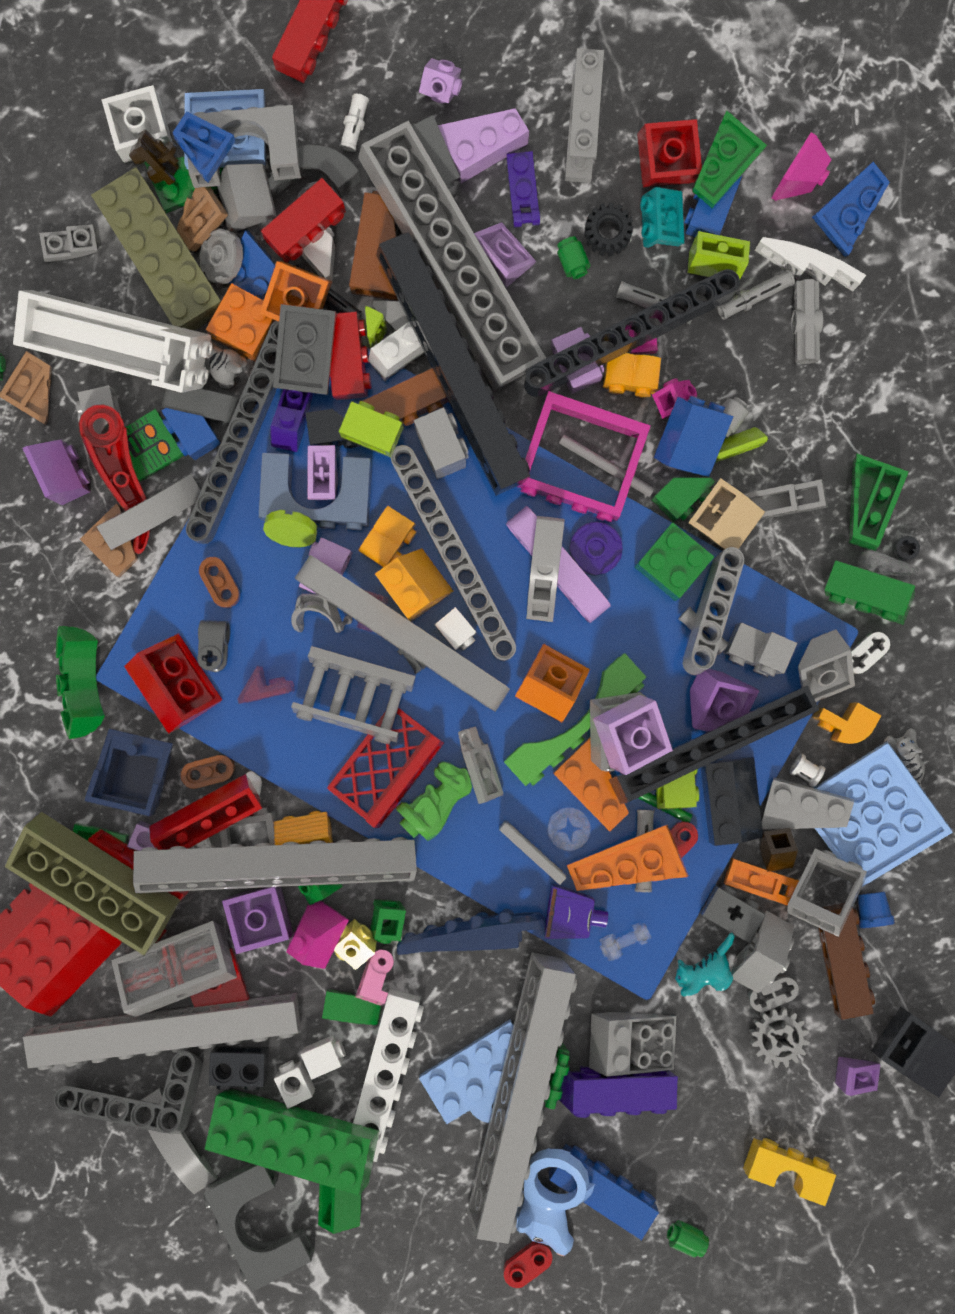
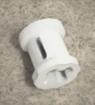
[789,754,826,788]

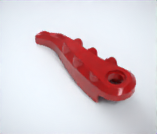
[78,404,150,554]

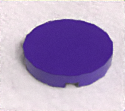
[569,522,623,575]

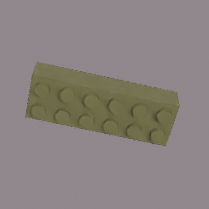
[91,167,221,331]
[5,812,180,955]

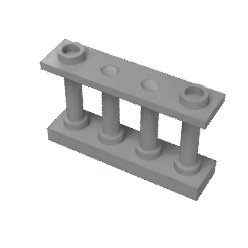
[565,48,604,183]
[291,646,415,744]

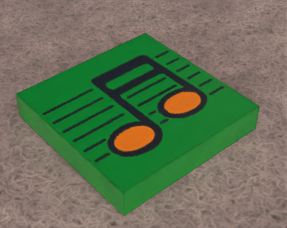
[126,409,184,482]

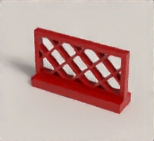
[327,708,444,828]

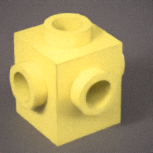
[334,919,377,970]

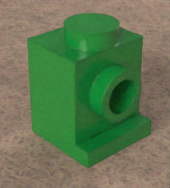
[370,899,406,944]

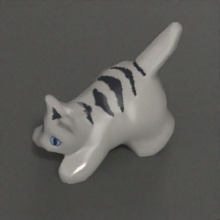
[204,340,247,389]
[884,728,925,788]

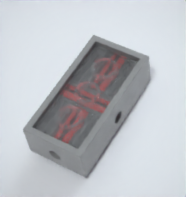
[111,921,237,1017]

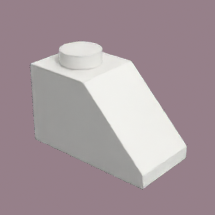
[302,227,335,283]

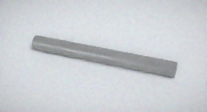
[559,434,655,497]

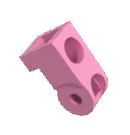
[355,950,394,1006]

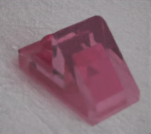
[238,666,295,704]

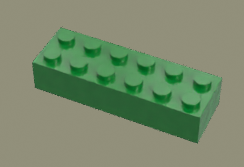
[205,1089,380,1195]

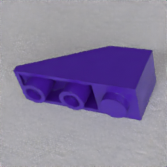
[270,389,313,452]

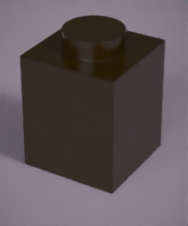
[760,828,798,872]

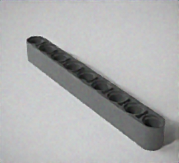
[186,321,279,544]

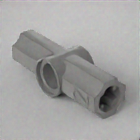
[791,279,823,364]

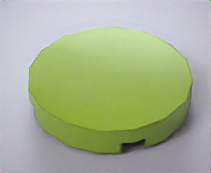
[263,510,317,547]

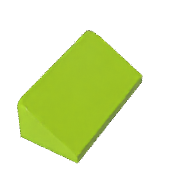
[365,306,387,348]
[715,427,768,463]

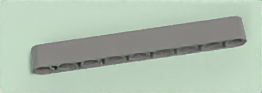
[391,445,516,661]
[295,555,510,712]

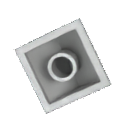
[217,164,277,233]

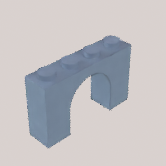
[259,453,372,530]

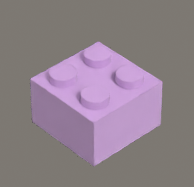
[593,695,673,775]

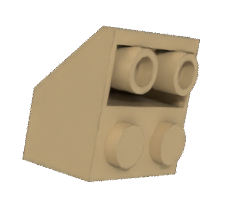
[689,478,765,550]

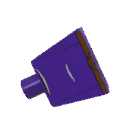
[543,883,608,939]

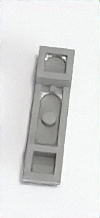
[96,474,201,550]
[141,1087,218,1194]

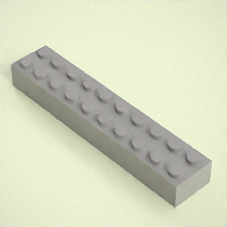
[358,121,546,391]
[467,952,577,1244]

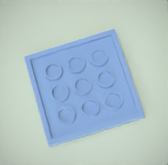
[814,741,953,887]

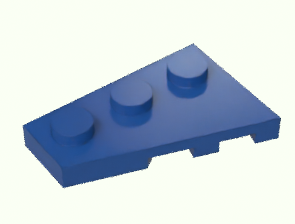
[812,162,890,257]
[229,231,276,301]

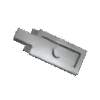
[458,727,504,804]

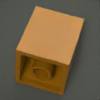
[375,548,454,622]

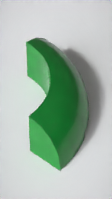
[55,626,105,739]

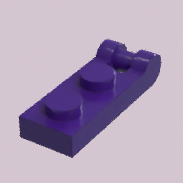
[506,151,540,228]

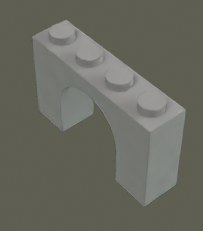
[188,105,301,188]

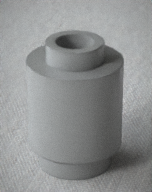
[723,397,749,438]

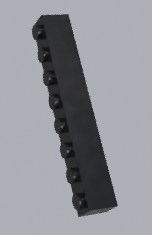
[608,685,819,804]

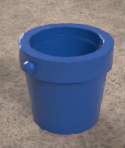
[858,892,895,928]

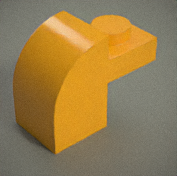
[812,703,881,744]

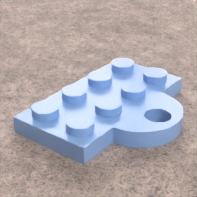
[419,1019,514,1124]

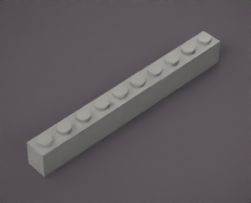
[133,837,417,893]
[23,993,301,1070]

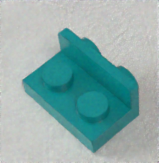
[640,187,684,248]

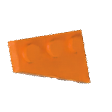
[553,738,629,832]

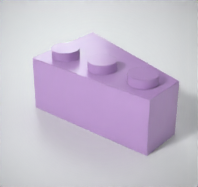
[438,108,529,184]

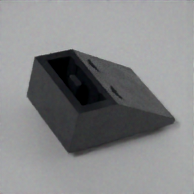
[871,1007,955,1098]

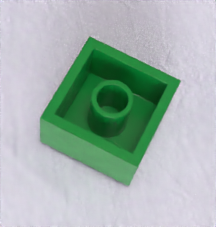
[635,522,714,601]

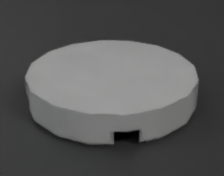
[199,229,243,285]

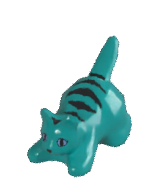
[675,933,735,997]

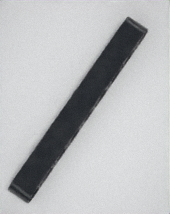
[524,269,740,397]

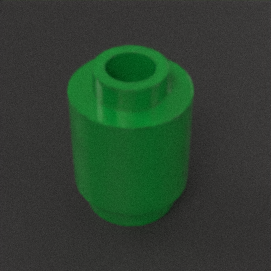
[557,236,591,279]
[666,1220,709,1258]

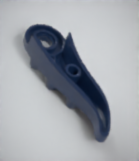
[396,909,546,955]

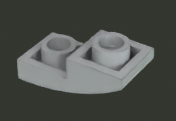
[39,224,98,262]

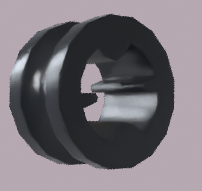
[892,536,920,561]

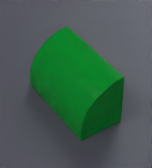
[318,1184,361,1234]

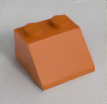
[259,261,332,321]
[515,644,590,722]

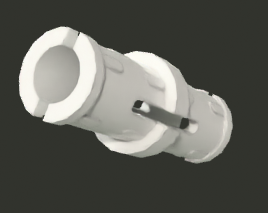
[339,94,369,152]

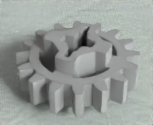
[749,1006,810,1068]

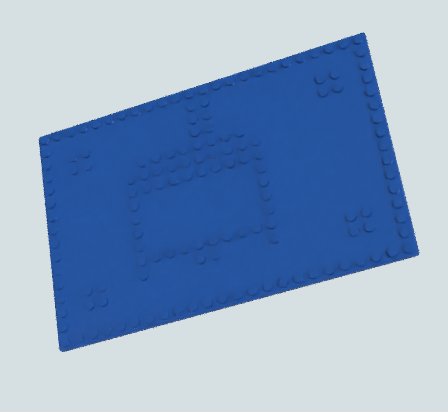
[96,345,858,1000]

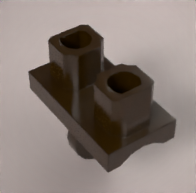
[129,130,179,185]

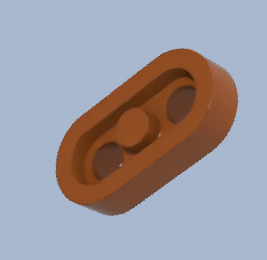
[199,557,240,608]
[181,755,235,789]

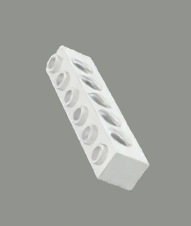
[353,989,424,1162]

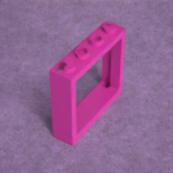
[517,391,651,522]

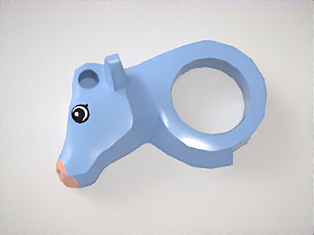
[516,1148,595,1256]

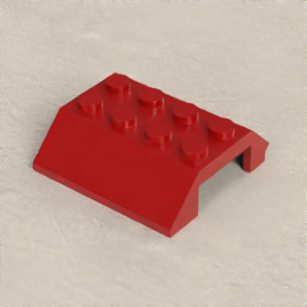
[0,883,122,1017]

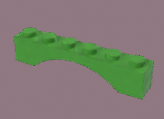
[503,653,646,786]

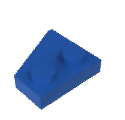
[172,111,235,183]

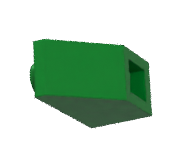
[651,478,715,523]

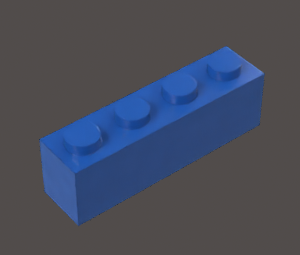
[684,176,742,237]
[548,1144,659,1240]

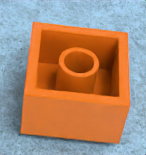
[206,283,276,362]

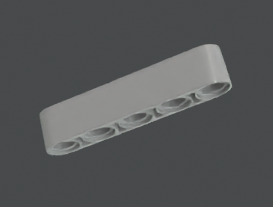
[682,547,744,675]

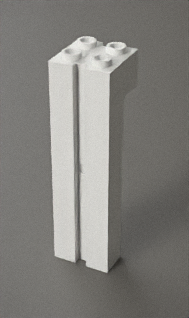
[13,290,212,393]

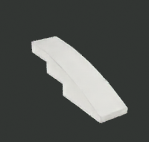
[755,237,866,292]

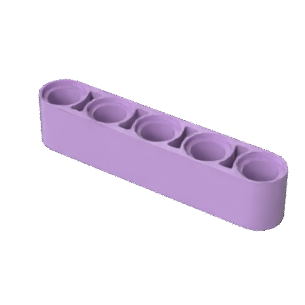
[506,506,611,623]

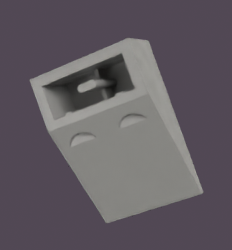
[589,1012,677,1076]

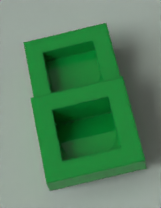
[322,989,382,1025]

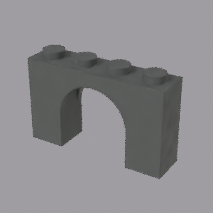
[204,1163,315,1292]

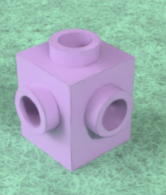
[419,58,463,103]

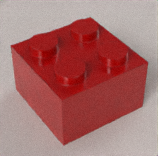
[637,119,702,187]

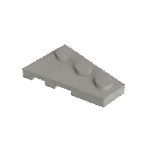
[762,777,854,830]

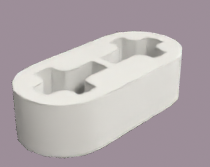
[851,632,890,674]

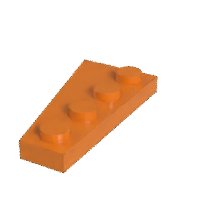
[567,825,689,891]

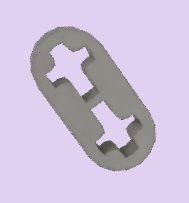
[747,975,799,1012]

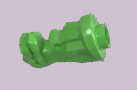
[396,761,472,841]

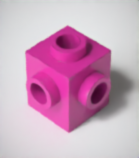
[652,378,697,419]

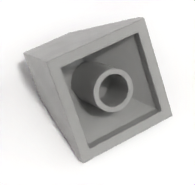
[798,630,855,702]

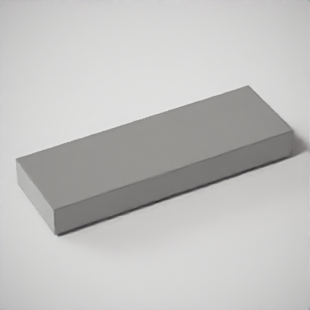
[499,821,566,885]

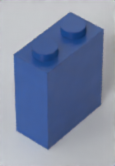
[654,395,734,477]

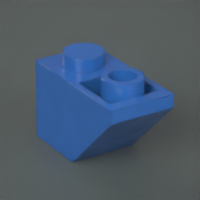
[161,408,221,460]

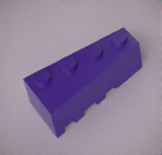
[559,1066,678,1118]

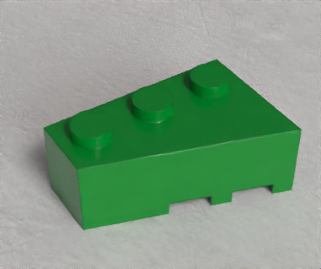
[849,454,908,552]
[824,561,915,625]

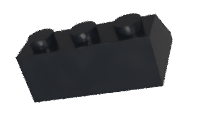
[701,757,763,846]

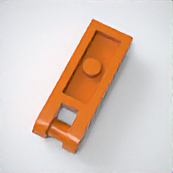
[723,858,799,905]

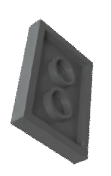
[273,304,337,395]

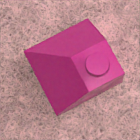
[771,132,831,201]
[286,900,349,969]

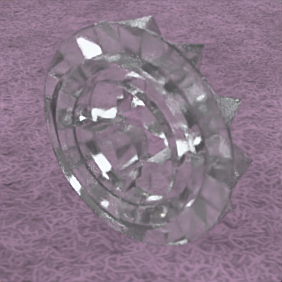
[548,808,591,851]

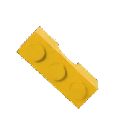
[743,1138,836,1206]

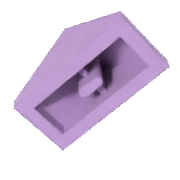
[308,445,338,500]

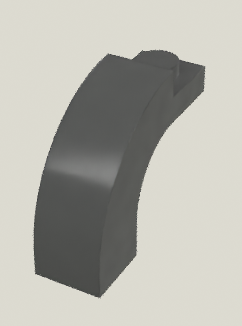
[267,145,361,200]

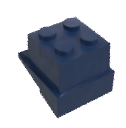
[85,729,173,816]

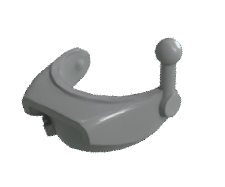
[291,594,353,633]

